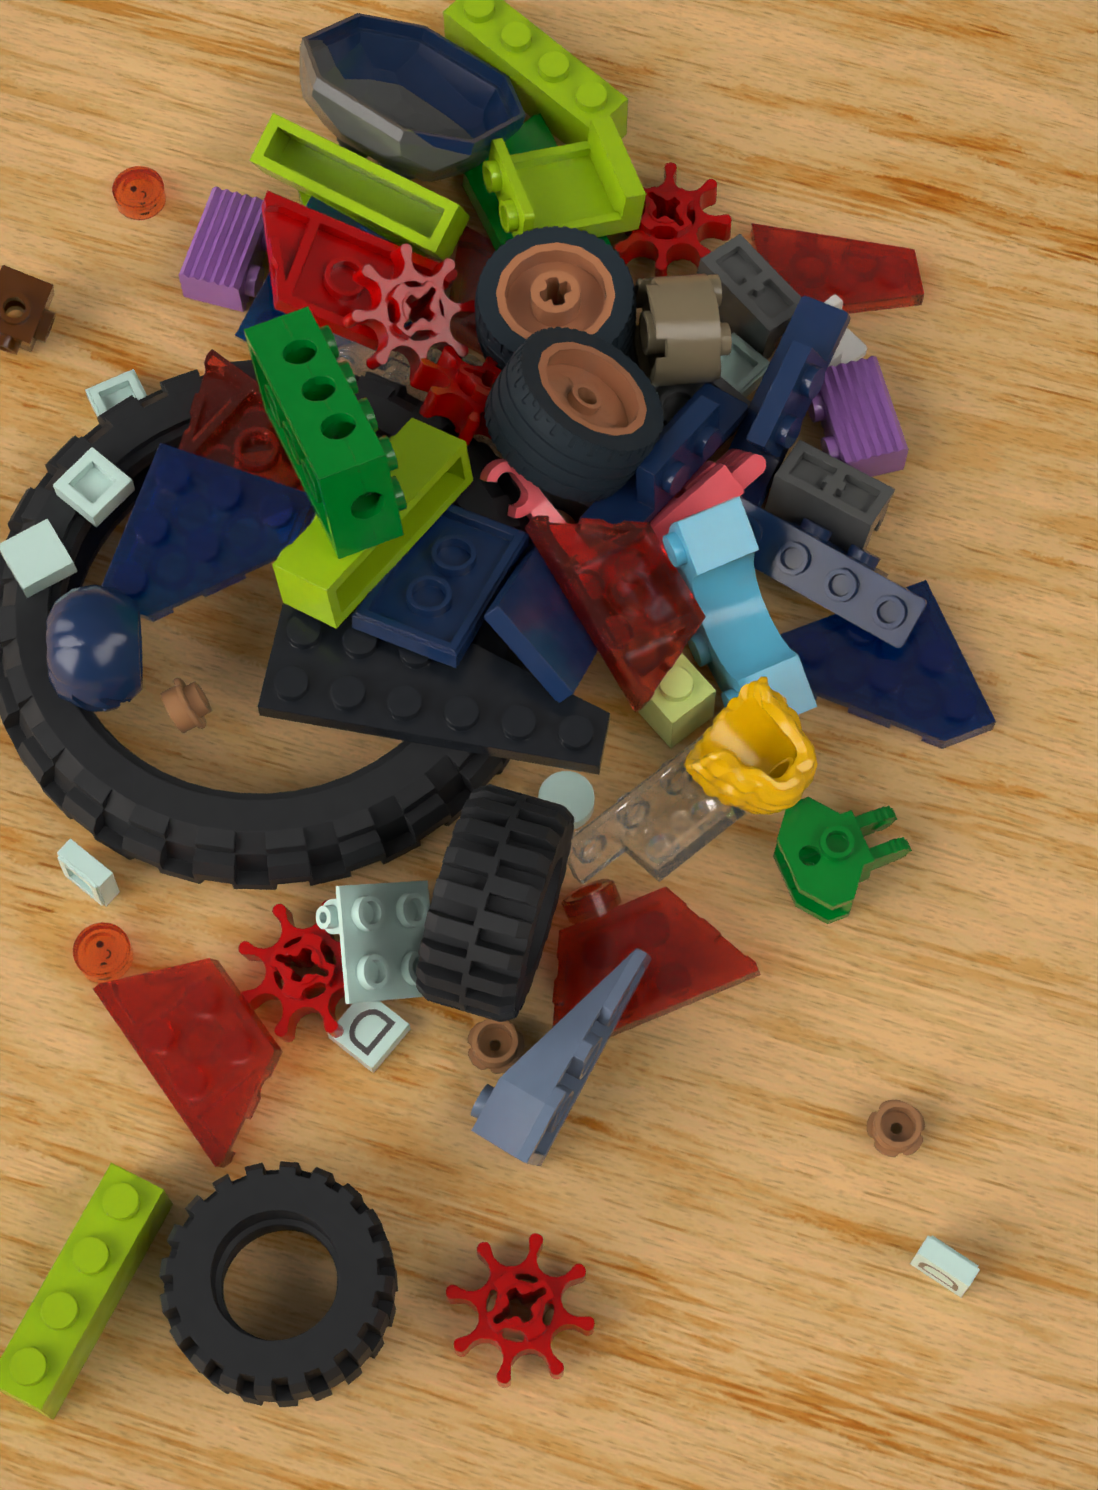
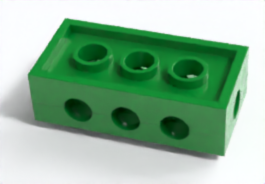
[244,306,407,559]

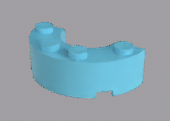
[663,496,817,715]

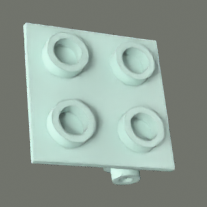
[316,880,430,1004]

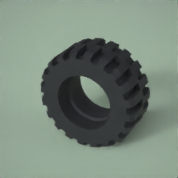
[416,784,575,1022]
[159,1161,398,1407]

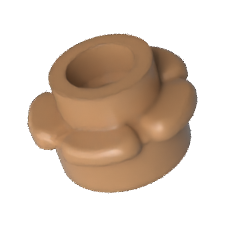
[161,678,212,733]
[467,1019,525,1074]
[867,1100,925,1157]

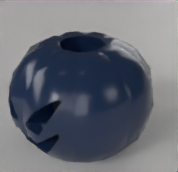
[46,584,143,712]

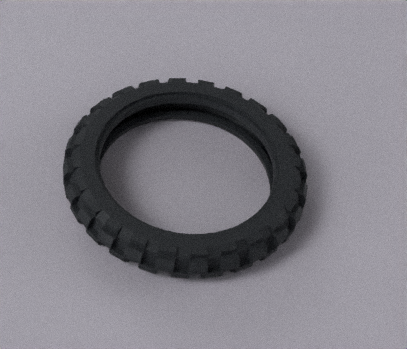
[0,360,541,890]

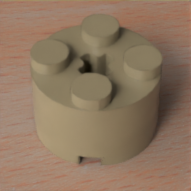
[633,273,732,387]

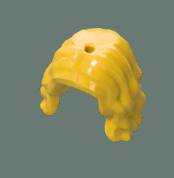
[684,676,818,815]

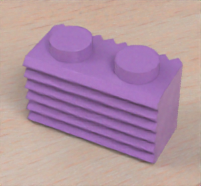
[179,186,267,312]
[808,356,909,477]

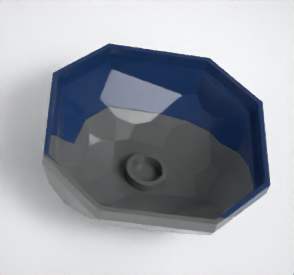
[300,13,526,182]

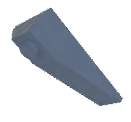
[471,948,652,1166]

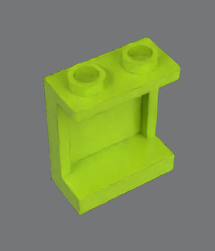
[482,115,646,237]

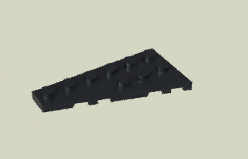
[258,603,610,775]

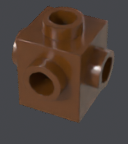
[0,265,56,355]

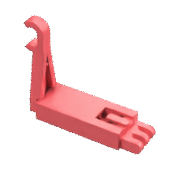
[480,449,766,602]

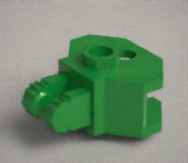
[773,797,912,924]

